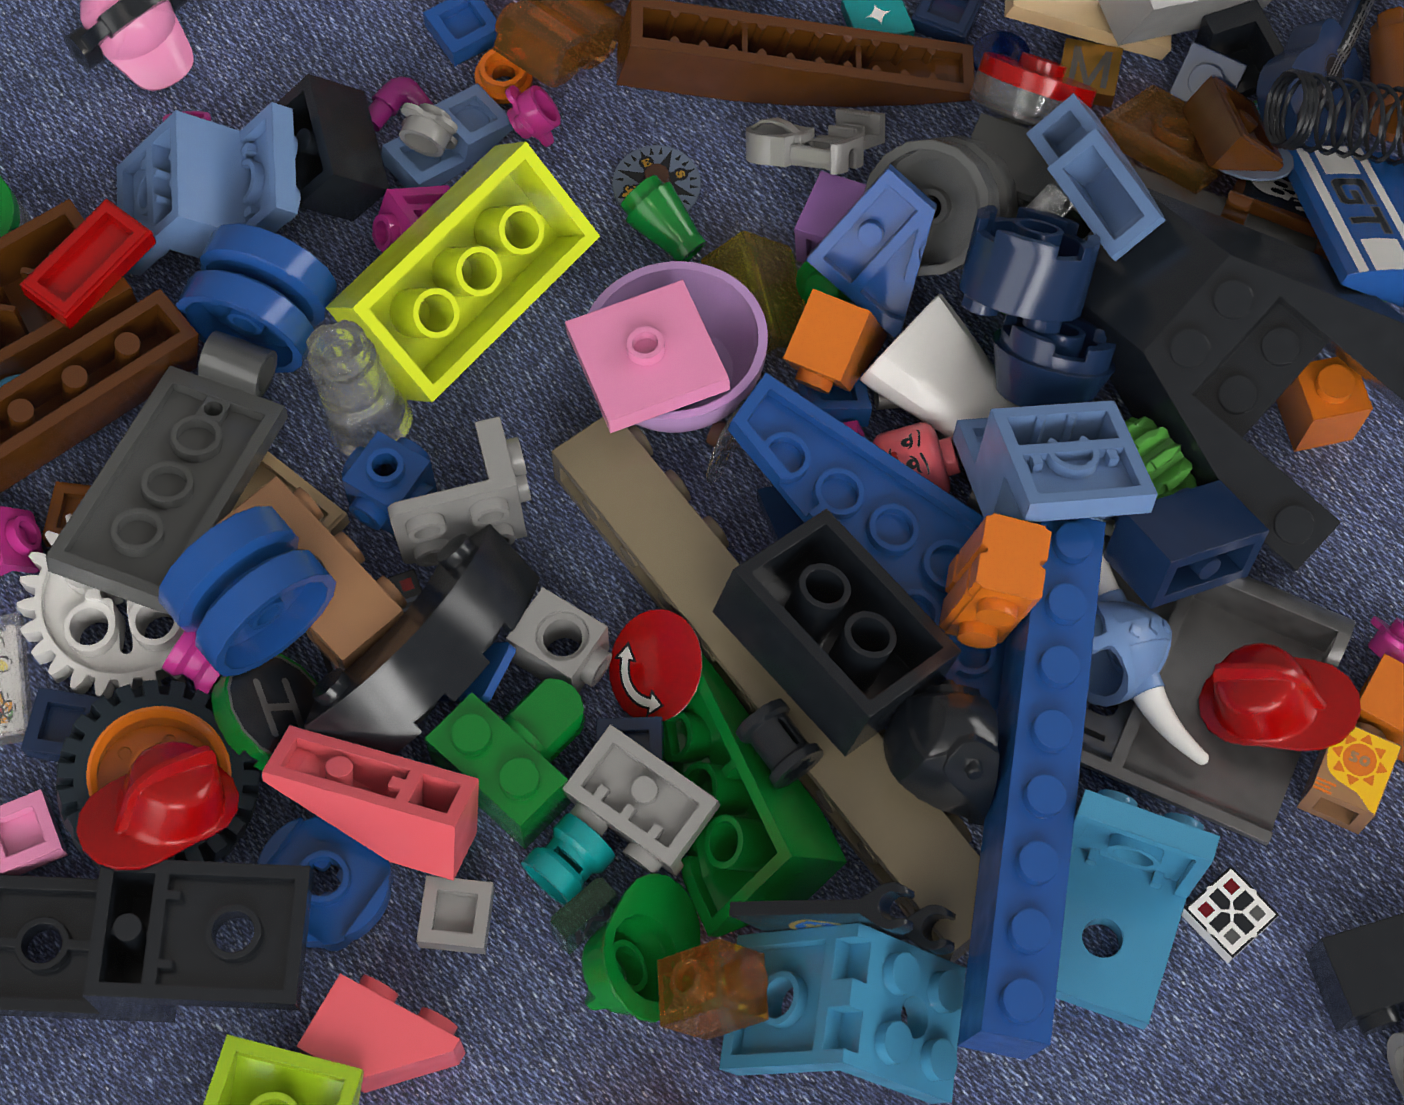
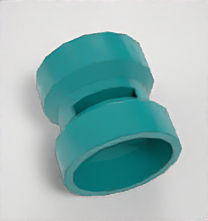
[521,813,615,908]

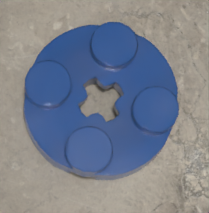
[257,816,393,951]

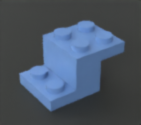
[116,102,301,276]
[952,400,1158,522]

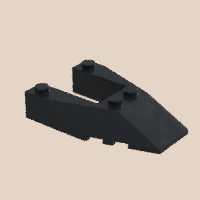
[1080,187,1404,571]

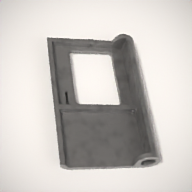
[966,489,1355,846]

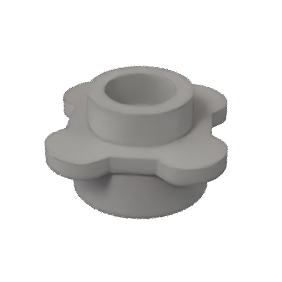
[399,103,458,157]

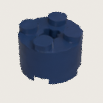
[959,205,1100,334]

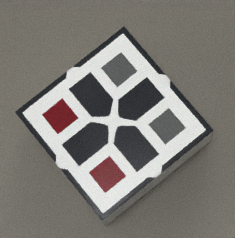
[1181,866,1279,964]

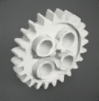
[17,513,186,699]

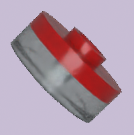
[968,52,1097,127]

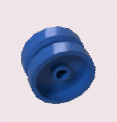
[176,223,337,373]
[158,506,336,677]

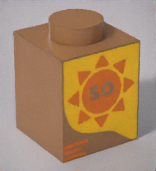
[1297,722,1402,835]

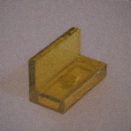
[700,230,806,354]

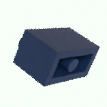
[1103,480,1270,609]

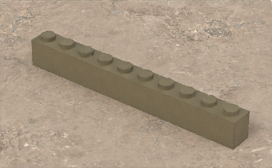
[551,417,980,963]

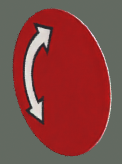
[609,609,702,721]

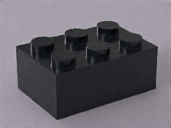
[712,508,962,757]

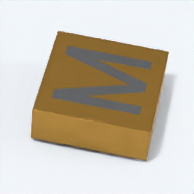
[1061,38,1124,108]

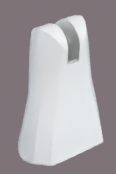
[860,294,1019,445]

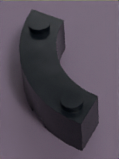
[304,524,540,755]

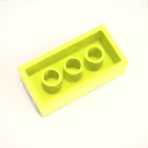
[325,141,600,402]

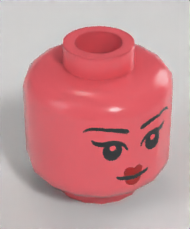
[873,422,961,494]

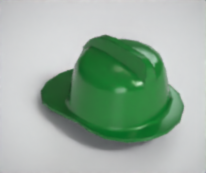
[581,873,701,1023]

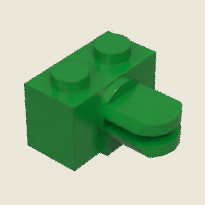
[425,678,585,849]

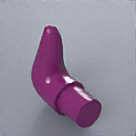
[369,76,434,132]

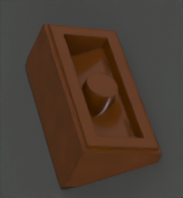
[1183,76,1284,172]

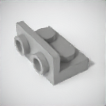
[562,724,720,877]

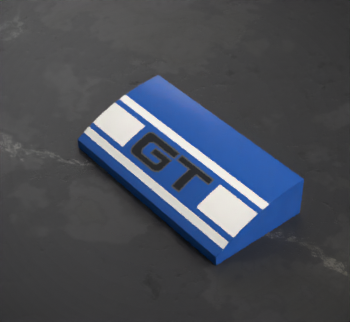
[1287,146,1404,308]

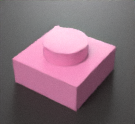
[0,789,68,876]

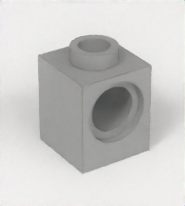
[506,587,612,693]

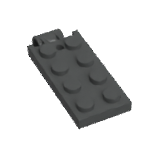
[45,330,288,615]

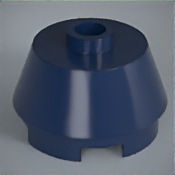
[993,314,1116,407]

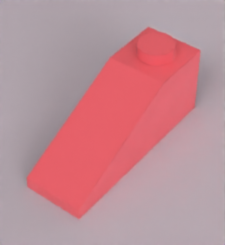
[262,725,479,881]

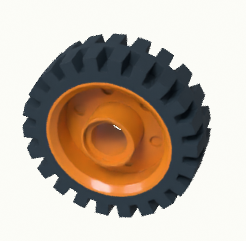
[56,680,260,869]

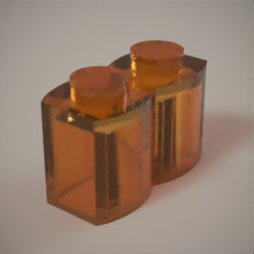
[493,0,624,87]

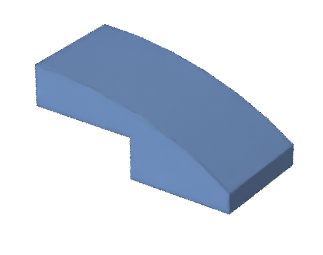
[381,83,513,188]

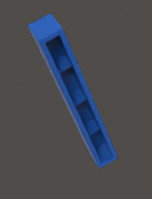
[957,518,1106,1060]

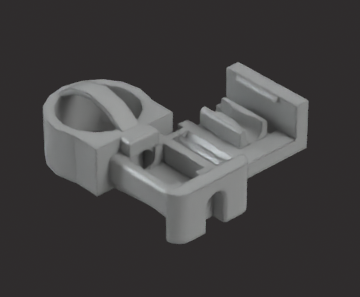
[746,108,885,175]

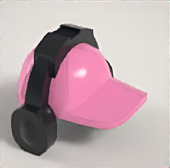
[64,0,194,91]

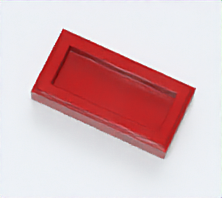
[19,199,156,329]

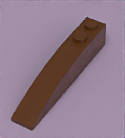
[616,0,975,107]

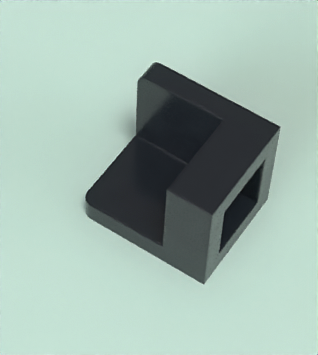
[1195,0,1284,97]

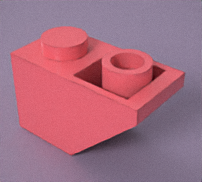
[296,973,466,1093]

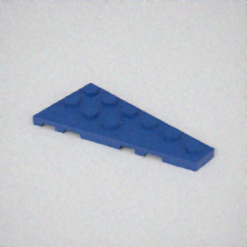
[727,373,1007,713]

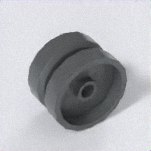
[864,135,1018,276]

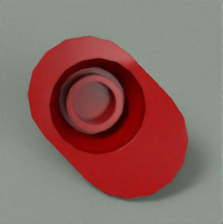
[1199,643,1361,751]
[76,741,239,870]

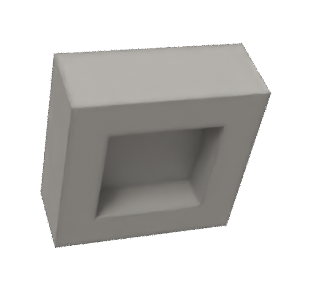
[416,875,495,955]

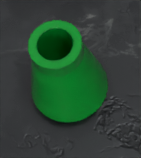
[620,175,707,262]

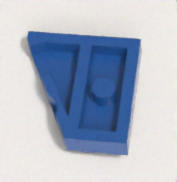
[806,164,937,338]

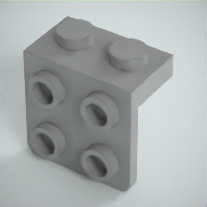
[387,416,532,567]

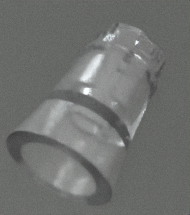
[306,320,413,456]

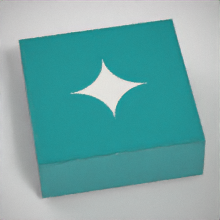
[841,0,915,36]

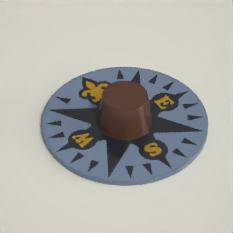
[612,145,701,212]

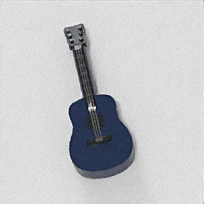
[1256,0,1375,150]

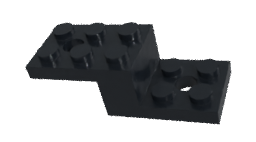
[0,860,314,1023]

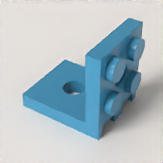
[1056,789,1220,1030]
[719,923,966,1104]

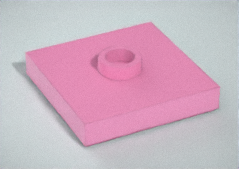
[565,280,730,433]

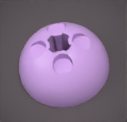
[588,261,768,433]

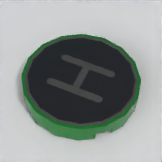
[211,653,318,771]

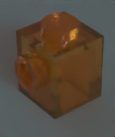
[657,939,769,1040]

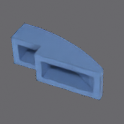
[1026,93,1166,261]

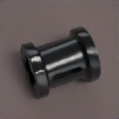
[735,698,824,789]

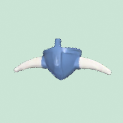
[1087,521,1209,765]

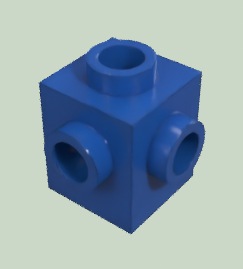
[341,431,438,536]

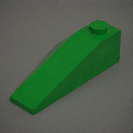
[664,653,847,937]

